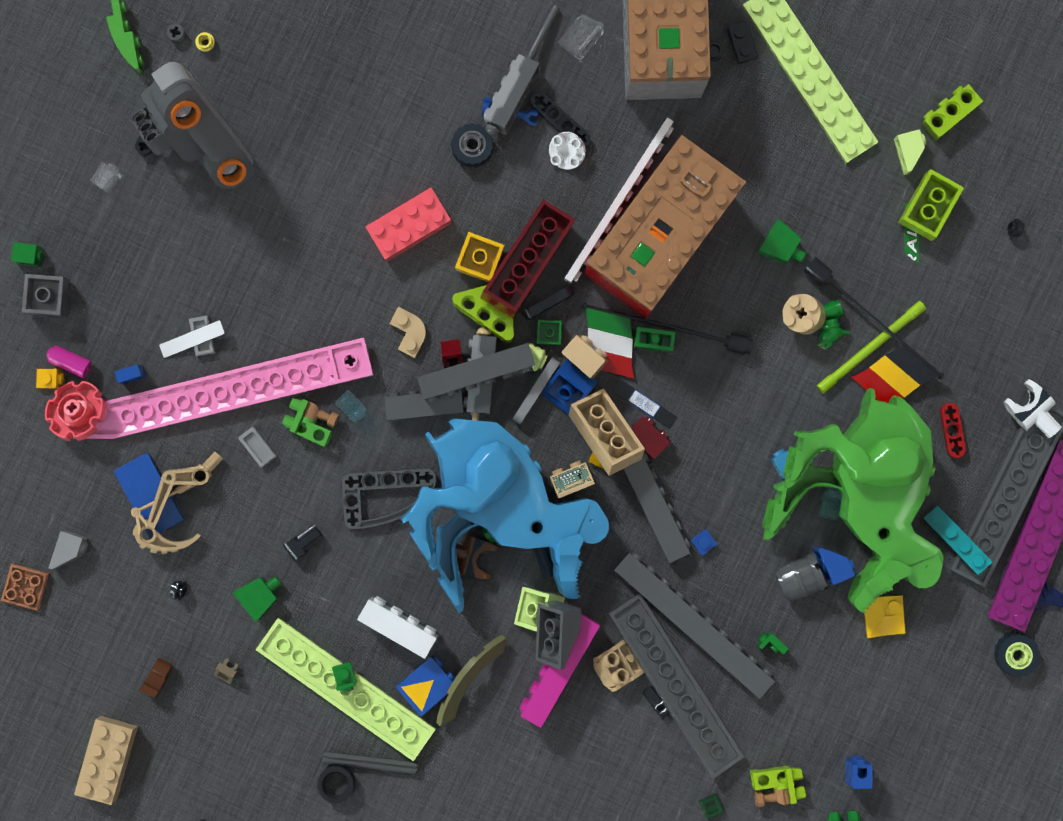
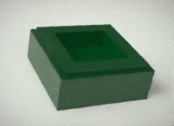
[699,793,724,819]

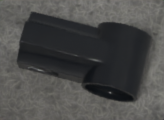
[283,525,324,561]

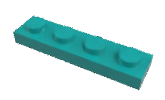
[923,505,993,575]

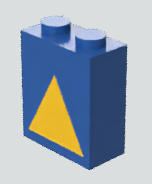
[396,655,456,717]

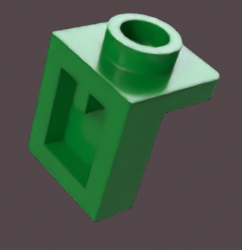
[757,631,789,655]
[332,661,358,693]

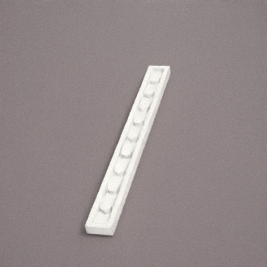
[564,117,674,284]

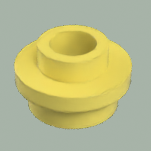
[195,32,215,52]

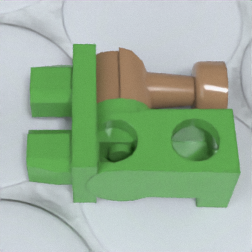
[282,398,340,448]

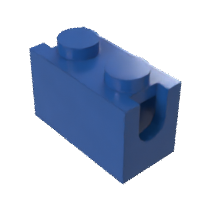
[845,755,872,789]

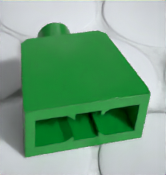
[757,219,806,264]
[233,576,282,622]

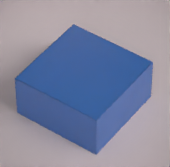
[115,364,146,385]

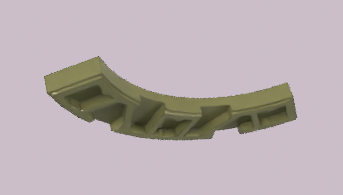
[436,635,506,726]

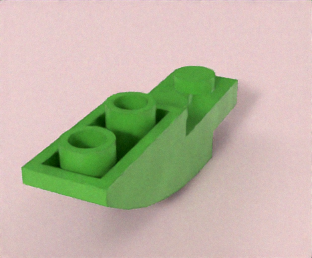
[106,0,145,74]

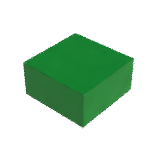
[537,320,562,346]

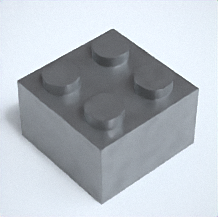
[22,274,70,317]

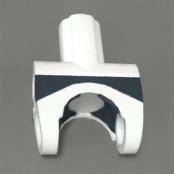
[1003,379,1062,438]

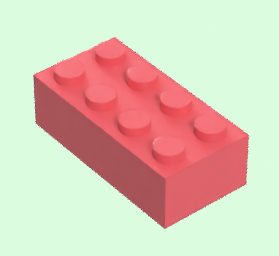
[365,188,452,262]

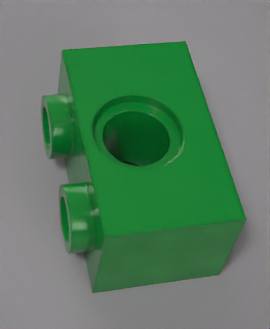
[633,327,676,353]

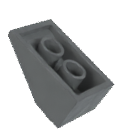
[535,601,581,670]

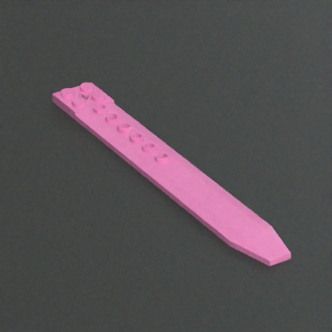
[73,338,374,439]

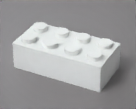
[357,596,438,659]

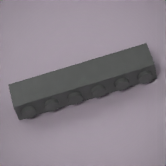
[417,343,535,402]
[623,451,691,563]

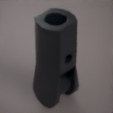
[642,685,669,720]

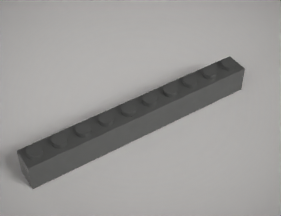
[613,552,775,699]

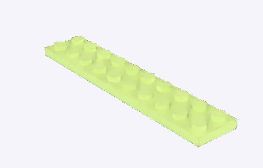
[742,0,878,164]
[256,618,436,761]

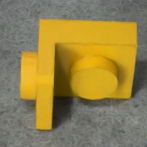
[36,369,64,389]

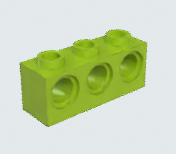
[921,84,983,141]

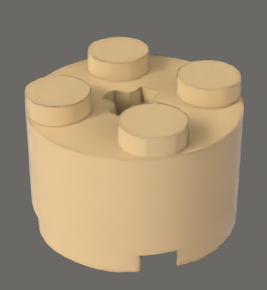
[783,294,826,335]

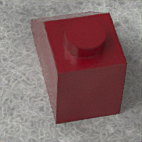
[440,339,463,369]

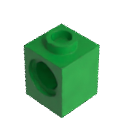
[11,242,43,266]

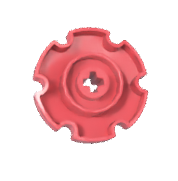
[45,381,107,441]

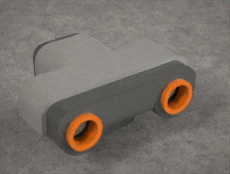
[131,62,255,189]

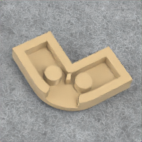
[389,307,426,358]

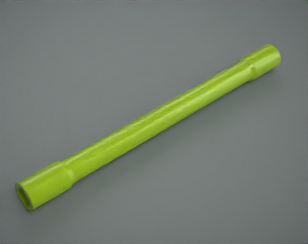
[816,301,926,394]

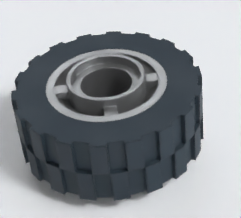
[451,123,493,168]

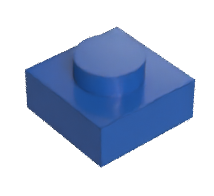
[690,529,717,556]

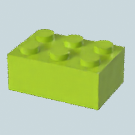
[898,169,964,241]

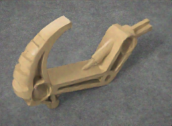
[131,451,223,554]

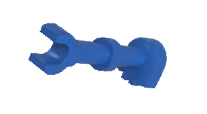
[481,97,538,126]

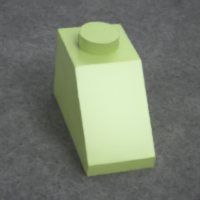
[894,129,926,175]

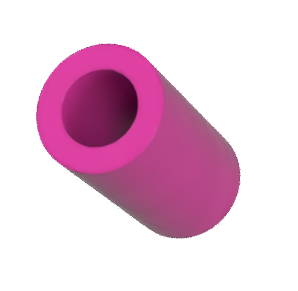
[46,345,92,378]

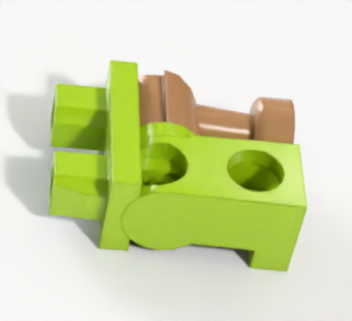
[750,765,806,808]

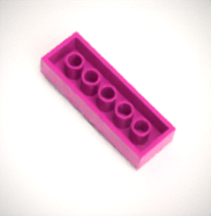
[519,613,600,728]

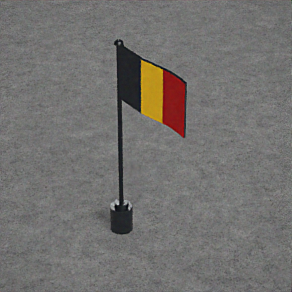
[804,257,944,403]

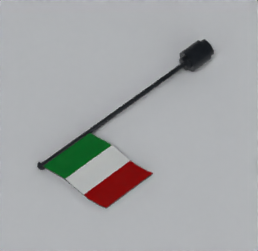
[582,302,753,379]

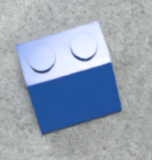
[541,359,597,415]
[812,546,856,585]

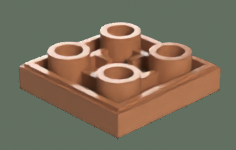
[1,563,50,611]

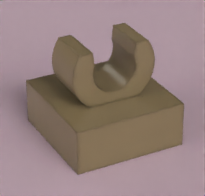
[214,658,238,685]

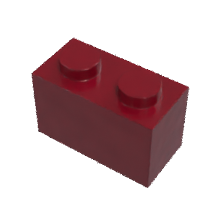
[631,416,670,459]

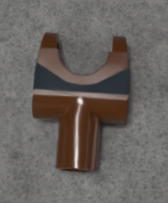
[456,535,500,579]

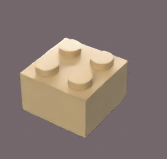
[561,335,609,378]

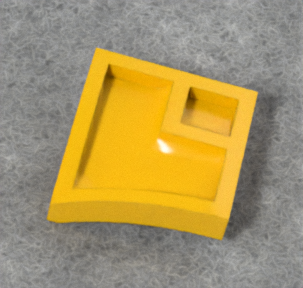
[864,594,905,638]

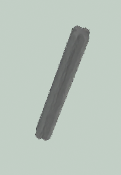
[322,752,418,774]

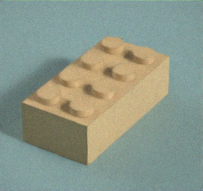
[569,389,645,476]
[74,716,138,805]

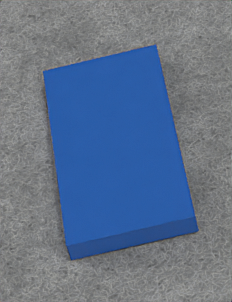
[114,453,185,538]

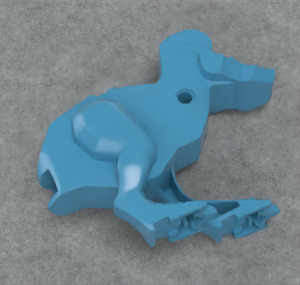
[400,419,609,613]

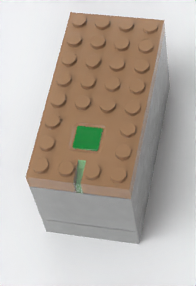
[622,0,711,100]

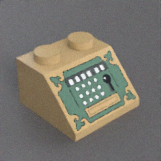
[550,461,595,498]

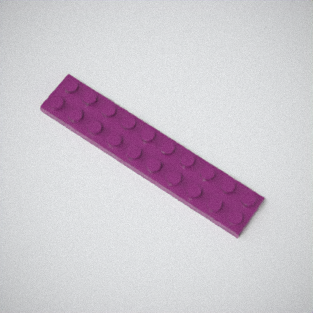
[987,440,1063,632]

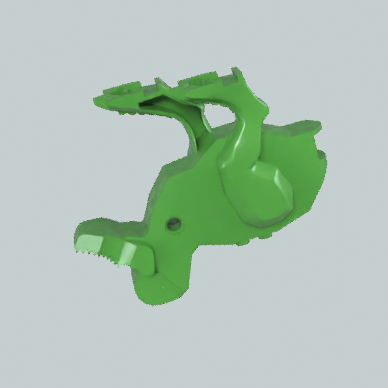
[762,388,944,613]

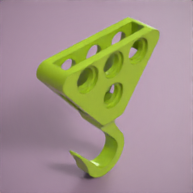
[452,285,514,344]

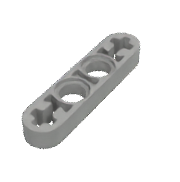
[512,357,560,425]

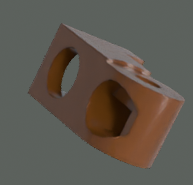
[139,658,173,698]

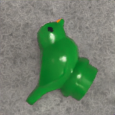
[818,318,850,349]

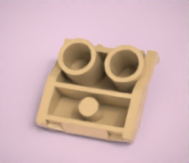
[593,640,644,692]

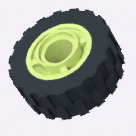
[994,632,1040,677]

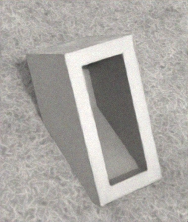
[48,531,88,569]

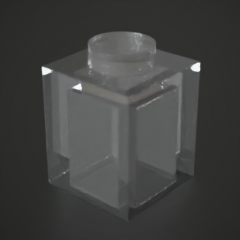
[90,162,122,194]

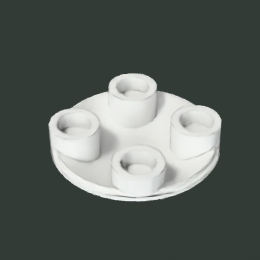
[549,132,586,170]

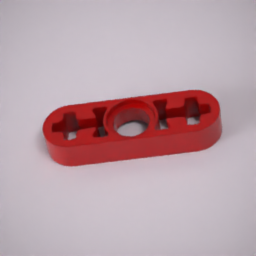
[940,403,966,458]

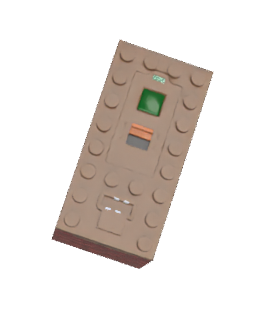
[584,135,746,319]

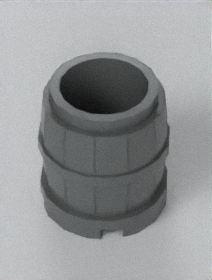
[776,553,828,601]

